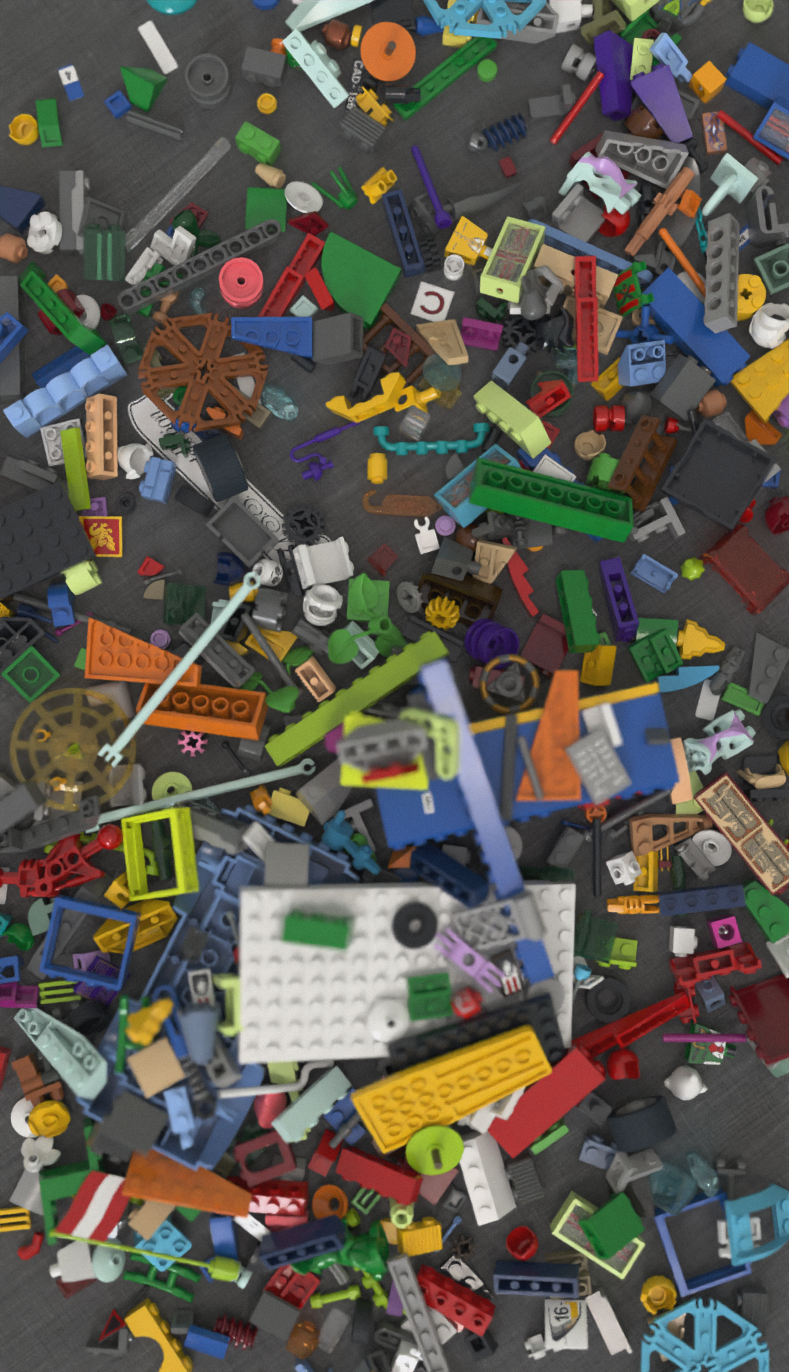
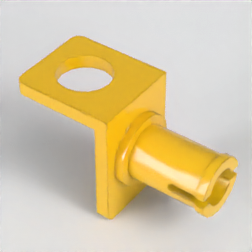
[394,385,441,414]

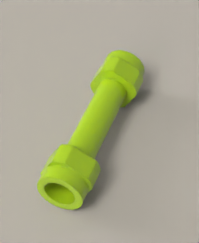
[310,1284,361,1309]

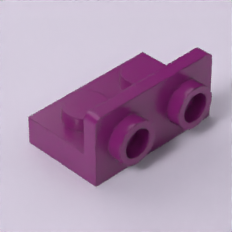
[460,317,503,351]

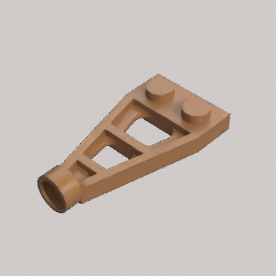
[629,814,712,857]

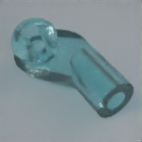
[189,288,206,315]

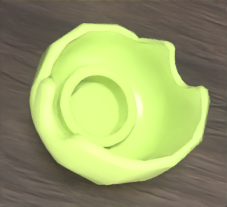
[743,0,774,23]

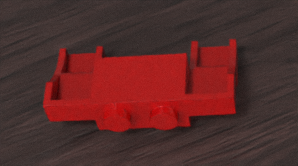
[668,942,762,988]

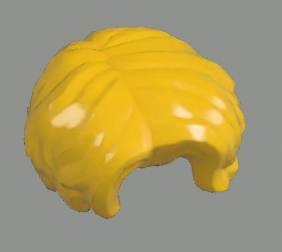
[640,1275,677,1315]

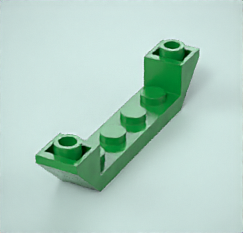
[20,261,107,355]

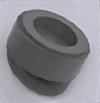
[468,130,488,152]

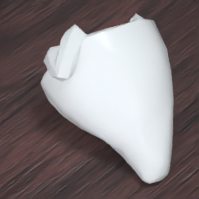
[117,443,154,479]
[664,1065,708,1100]

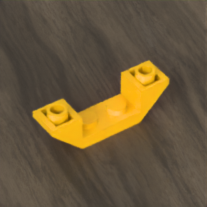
[325,372,406,423]

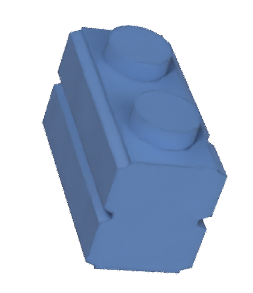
[139,457,177,504]

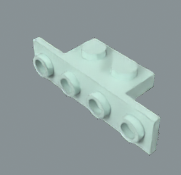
[282,28,349,108]

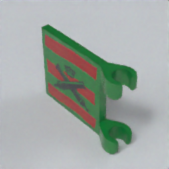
[613,261,654,317]

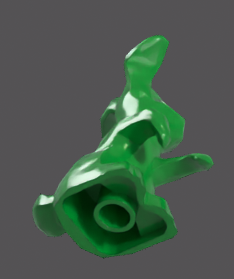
[290,1218,390,1281]

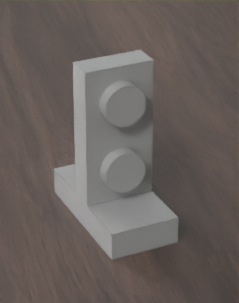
[628,497,686,543]
[333,798,376,851]
[605,1148,663,1194]

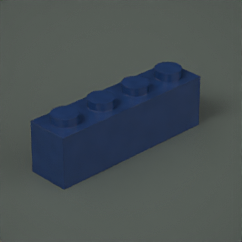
[382,189,425,278]
[409,843,490,910]
[259,1214,346,1270]
[493,1260,581,1298]

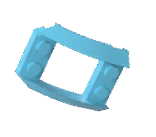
[725,1183,789,1266]

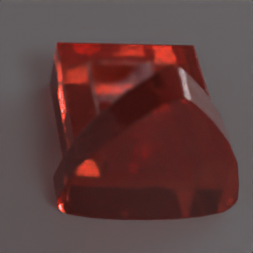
[366,543,399,576]

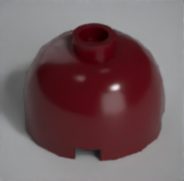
[764,496,789,535]

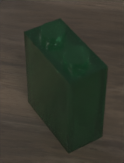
[83,223,125,281]

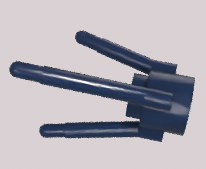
[16,603,59,643]

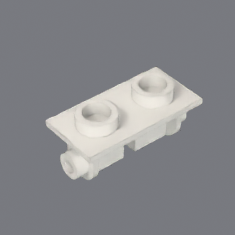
[124,247,163,286]
[524,1333,562,1360]

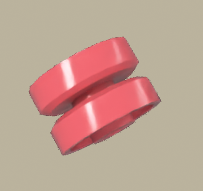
[219,257,264,309]

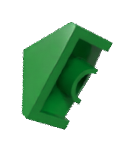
[120,66,168,113]

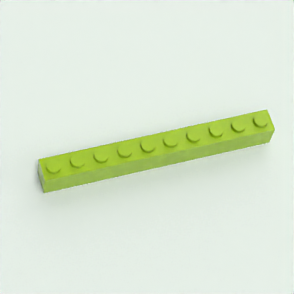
[264,631,450,767]

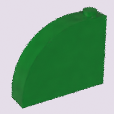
[322,232,401,330]

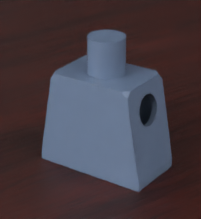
[491,342,529,391]

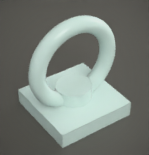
[702,153,758,216]

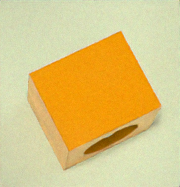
[688,61,727,104]

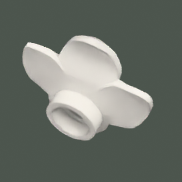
[21,1136,61,1172]

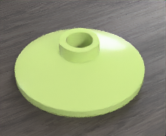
[151,772,192,810]

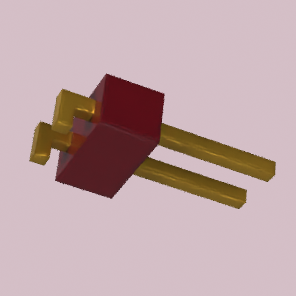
[658,846,672,871]

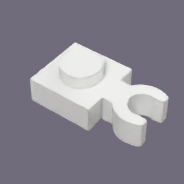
[414,516,440,554]

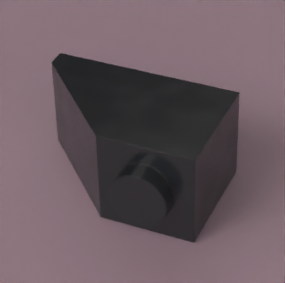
[218,604,253,643]

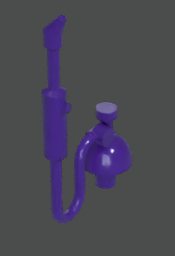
[289,421,362,482]

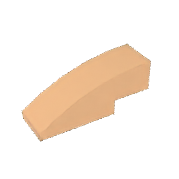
[670,737,693,804]

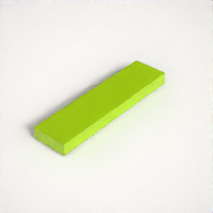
[60,427,91,512]

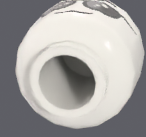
[253,559,283,587]

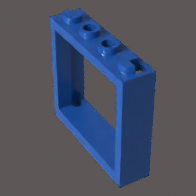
[39,895,141,991]
[651,1187,752,1297]

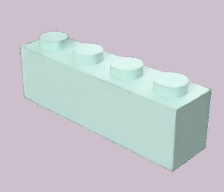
[271,1066,352,1143]

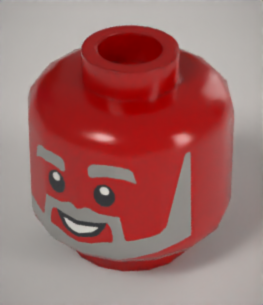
[450,986,483,1019]

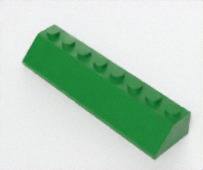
[469,457,634,543]

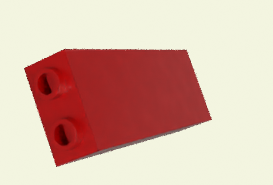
[487,1042,605,1158]

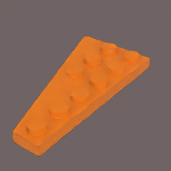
[85,617,201,687]
[515,671,581,801]

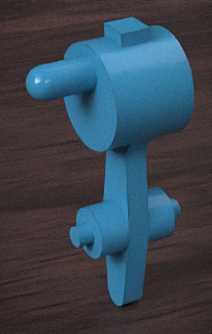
[322,810,381,875]

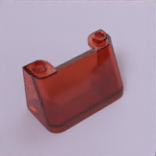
[698,524,789,616]

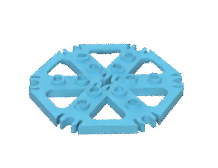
[423,0,547,39]
[640,1297,769,1372]

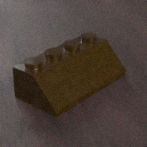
[418,560,503,626]

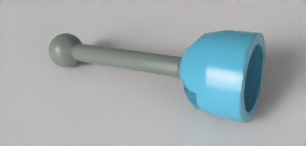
[572,964,592,1009]

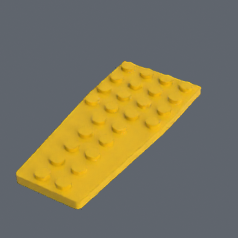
[350,1025,552,1154]

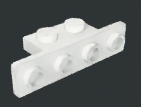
[469,1086,526,1134]

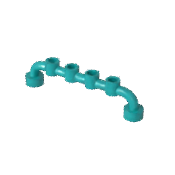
[373,423,490,456]

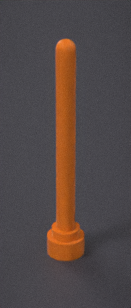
[659,228,706,298]

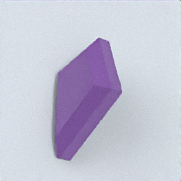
[81,497,108,516]

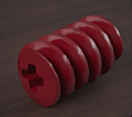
[213,1313,258,1351]

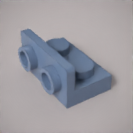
[578,1134,627,1170]

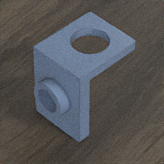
[695,975,726,1013]

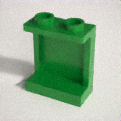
[618,9,682,72]
[578,1192,645,1259]

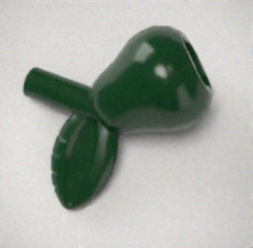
[171,210,221,258]

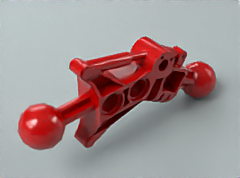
[0,824,123,898]

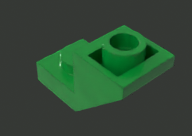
[36,98,63,147]

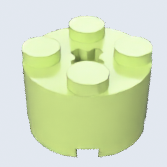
[61,560,102,595]

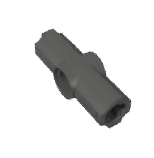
[291,617,344,666]

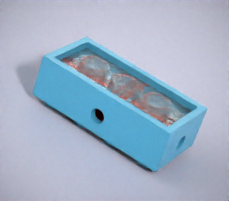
[434,444,522,528]

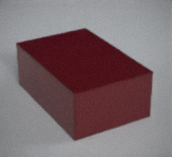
[498,156,517,179]

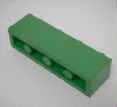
[555,570,600,653]

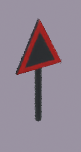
[98,1285,149,1344]

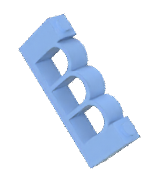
[3,345,127,439]

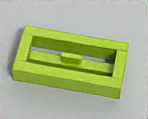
[39,980,83,1004]

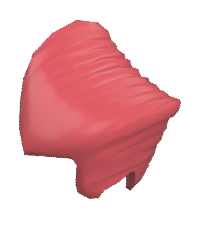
[254,1092,287,1129]

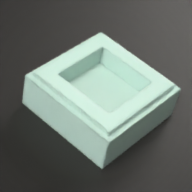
[290,295,318,317]

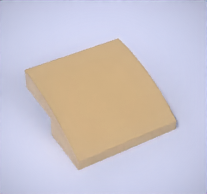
[127,1037,185,1098]

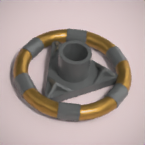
[479,654,540,714]

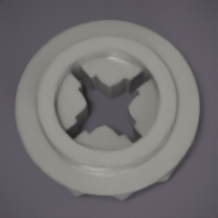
[397,581,424,613]

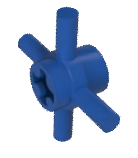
[615,305,674,344]

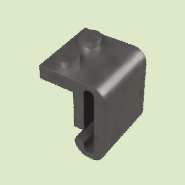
[745,186,789,248]

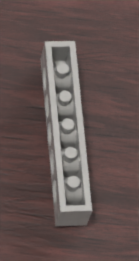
[703,213,740,334]

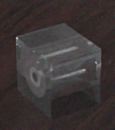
[399,405,431,442]

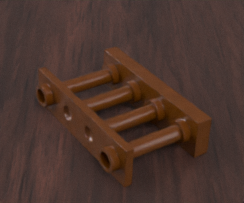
[363,303,443,396]
[608,415,678,512]

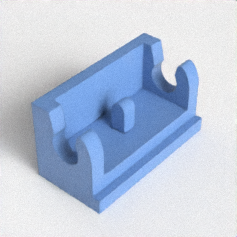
[630,554,679,594]

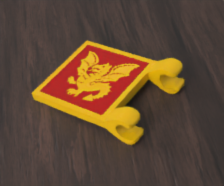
[78,516,123,557]

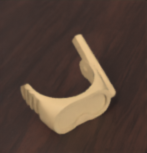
[736,764,786,789]

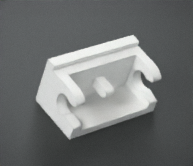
[390,1339,421,1372]

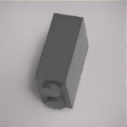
[312,312,363,365]
[650,354,716,421]
[100,1090,169,1158]

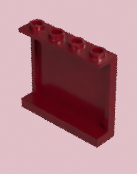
[728,974,789,1066]

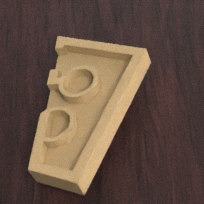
[416,319,468,365]

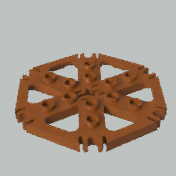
[138,313,268,432]

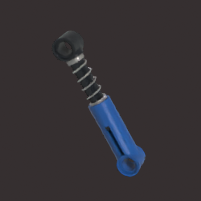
[154,984,217,1120]

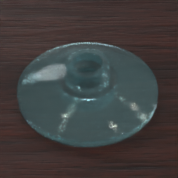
[423,353,462,391]

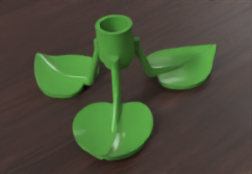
[328,573,407,664]
[229,646,314,713]

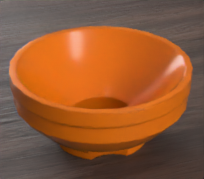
[312,1185,348,1220]

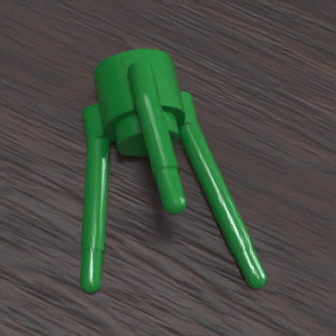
[311,167,359,210]

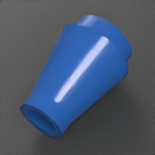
[415,15,444,37]

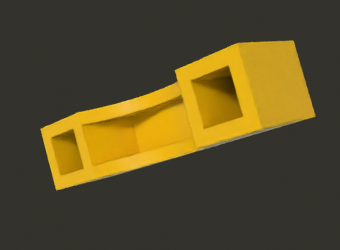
[124,1298,193,1372]

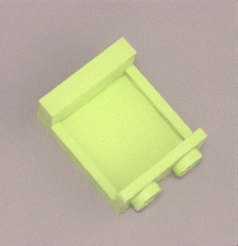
[212,973,244,1035]

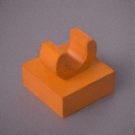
[677,189,702,218]

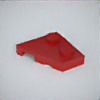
[362,762,420,784]

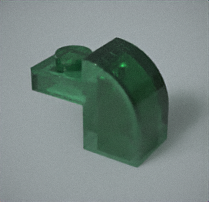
[110,314,143,365]

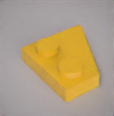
[245,628,298,662]

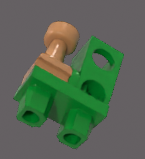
[135,263,183,323]

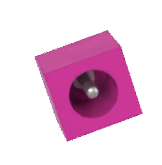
[706,914,742,949]

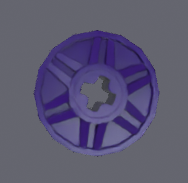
[464,618,519,669]

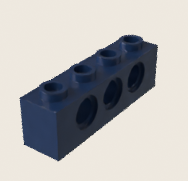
[659,882,746,916]

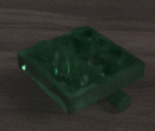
[163,582,206,625]
[573,910,618,964]

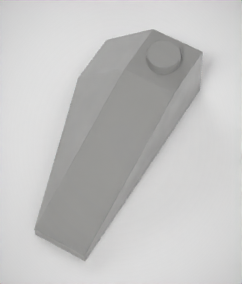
[296,757,353,825]

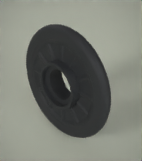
[392,903,438,949]

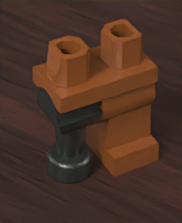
[11,1050,66,1107]

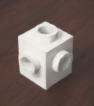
[606,851,642,885]

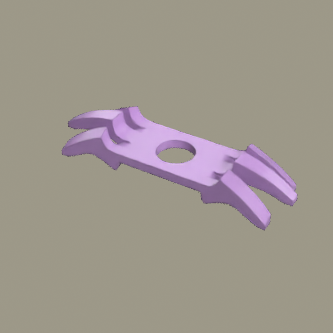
[433,928,505,993]

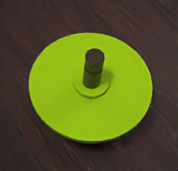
[406,1125,464,1175]

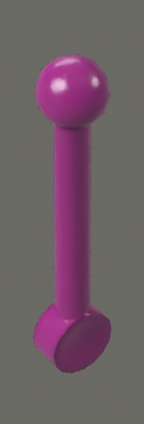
[55,612,93,636]

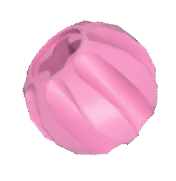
[178,730,208,757]

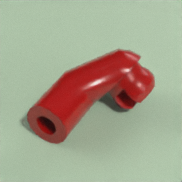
[17,1231,44,1260]

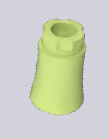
[388,1197,415,1228]

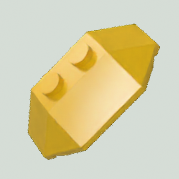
[93,899,178,953]

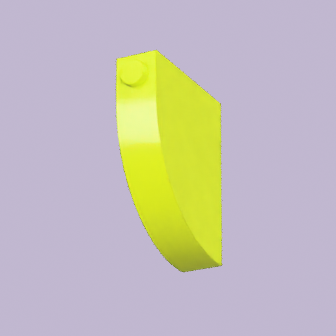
[341,712,428,790]

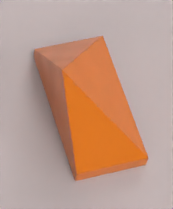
[745,410,783,445]
[387,846,418,868]

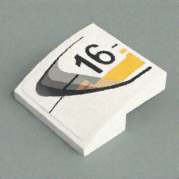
[544,1299,588,1349]

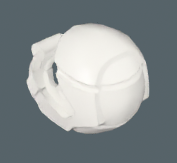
[749,303,789,349]
[303,584,343,626]

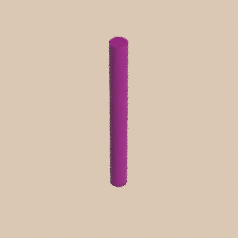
[662,1034,746,1042]

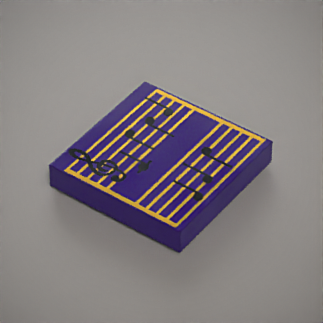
[73,955,131,1007]

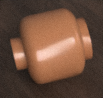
[0,233,28,263]
[695,389,726,418]

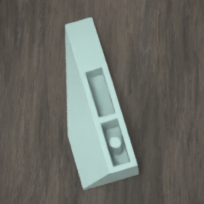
[285,0,373,32]
[14,1008,107,1100]

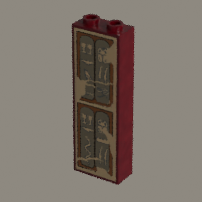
[693,771,789,896]

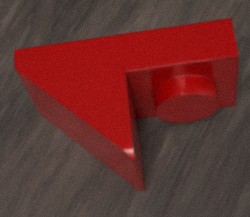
[526,380,571,419]
[307,1128,344,1177]

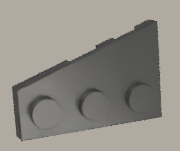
[747,632,789,705]

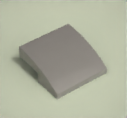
[264,843,309,888]
[9,1168,59,1215]

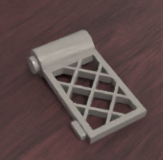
[452,891,547,953]

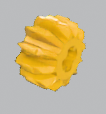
[425,596,460,630]

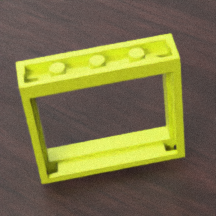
[121,808,199,901]

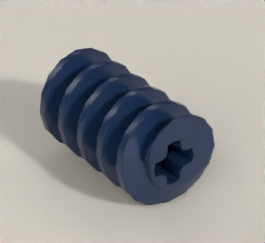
[482,112,527,152]

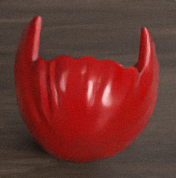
[598,205,630,238]
[606,1048,640,1080]

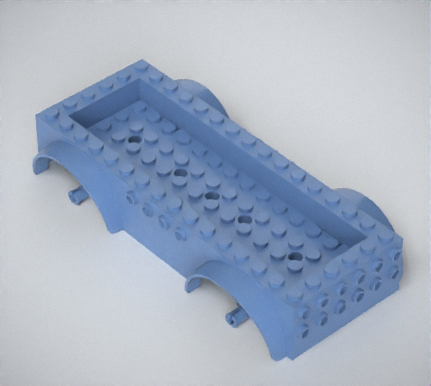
[76,804,360,1171]

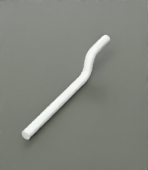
[217,1059,334,1098]

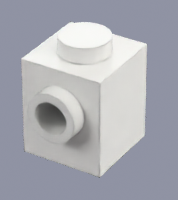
[669,925,697,957]

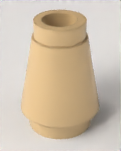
[255,163,286,189]

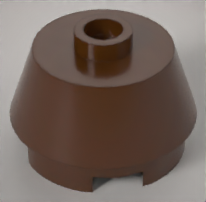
[624,105,664,140]

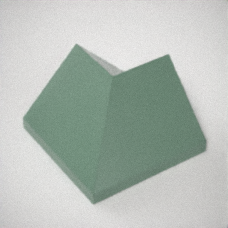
[753,243,789,295]

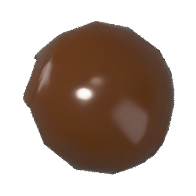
[455,523,482,553]

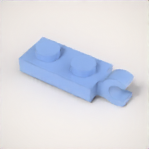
[649,33,693,83]
[164,1085,196,1148]

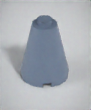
[176,1002,220,1065]

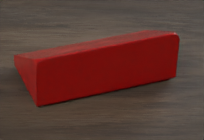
[305,267,334,311]

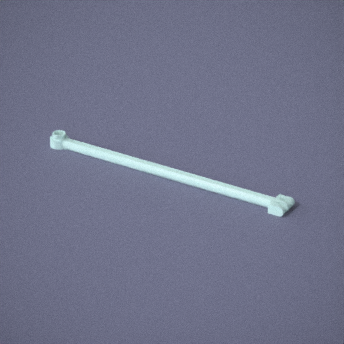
[98,572,261,767]
[85,759,316,833]

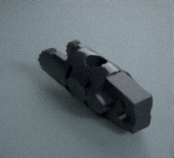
[638,180,657,232]
[277,544,305,597]

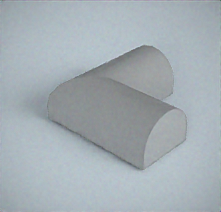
[86,680,136,722]

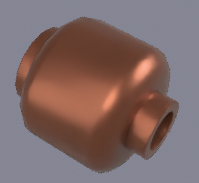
[322,19,352,51]

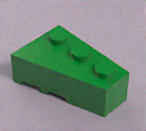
[742,879,789,944]
[281,909,356,951]

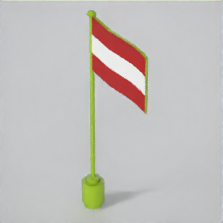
[49,1171,240,1282]

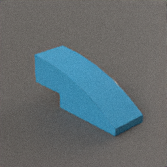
[655,666,719,693]

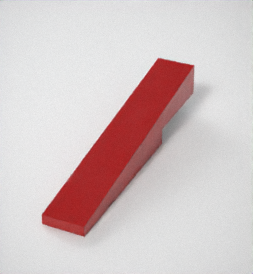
[258,232,325,317]
[573,256,598,382]
[571,991,691,1058]

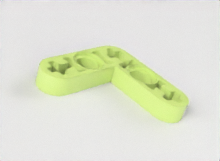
[400,708,459,780]

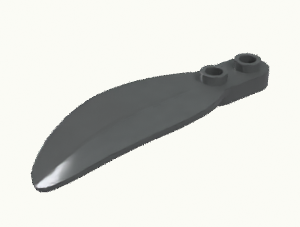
[655,157,701,277]

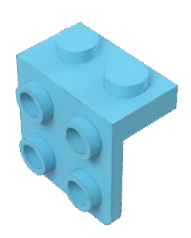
[134,1213,192,1271]

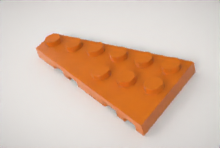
[122,1148,252,1218]

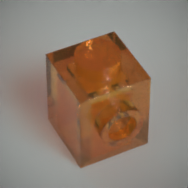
[285,1321,321,1359]

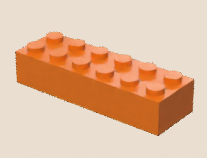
[135,683,268,741]

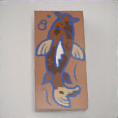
[701,111,727,155]

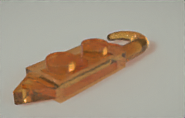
[362,490,443,518]

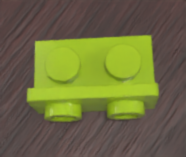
[593,935,638,970]

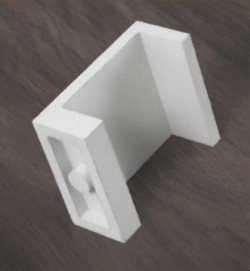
[293,537,354,589]

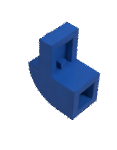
[47,581,76,627]

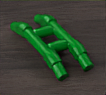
[115,995,150,1073]
[123,1252,201,1303]

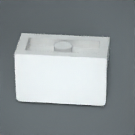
[582,703,623,747]

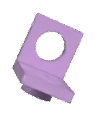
[73,950,110,971]

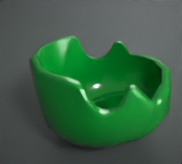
[2,922,35,951]

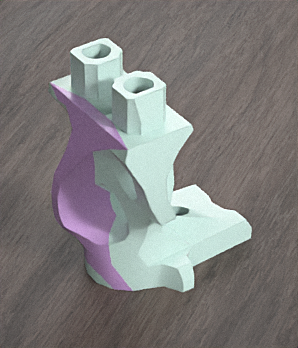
[559,152,642,215]
[683,710,756,775]

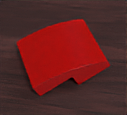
[263,1264,322,1309]

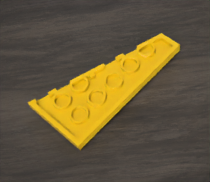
[729,339,789,424]

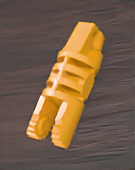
[250,784,272,815]
[607,895,659,914]

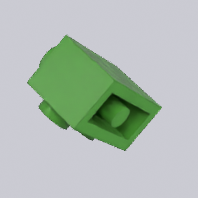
[235,121,281,166]

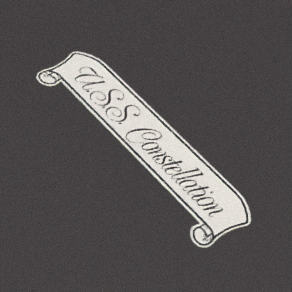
[128,393,332,575]

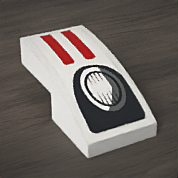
[189,968,216,1006]

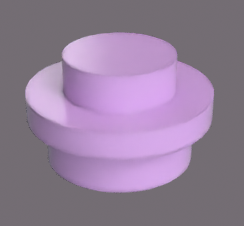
[435,516,455,536]
[150,629,171,649]

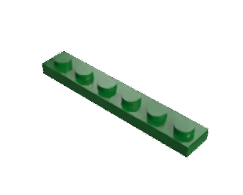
[393,37,497,121]

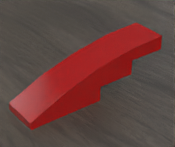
[501,537,539,618]

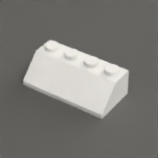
[460,1131,516,1226]

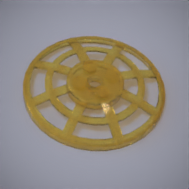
[10,688,136,811]

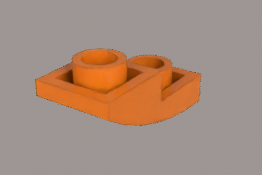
[206,406,244,440]

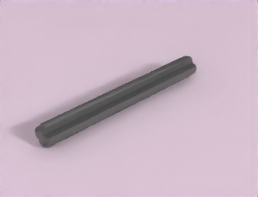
[500,714,518,821]

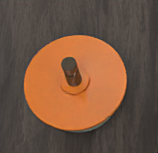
[360,22,416,82]

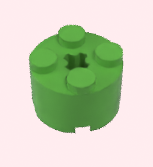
[586,453,625,495]

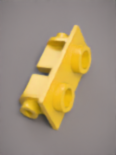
[355,87,393,126]

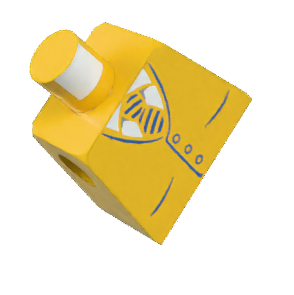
[444,216,493,265]

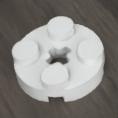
[27,212,62,254]

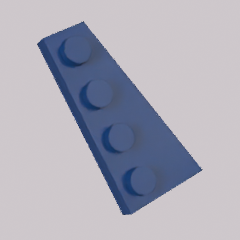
[231,317,313,359]

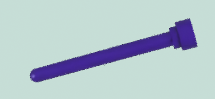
[411,145,452,229]

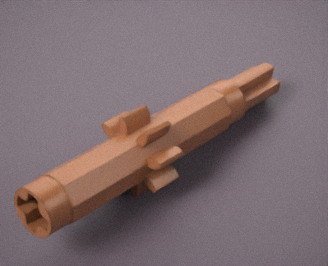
[624,167,695,257]

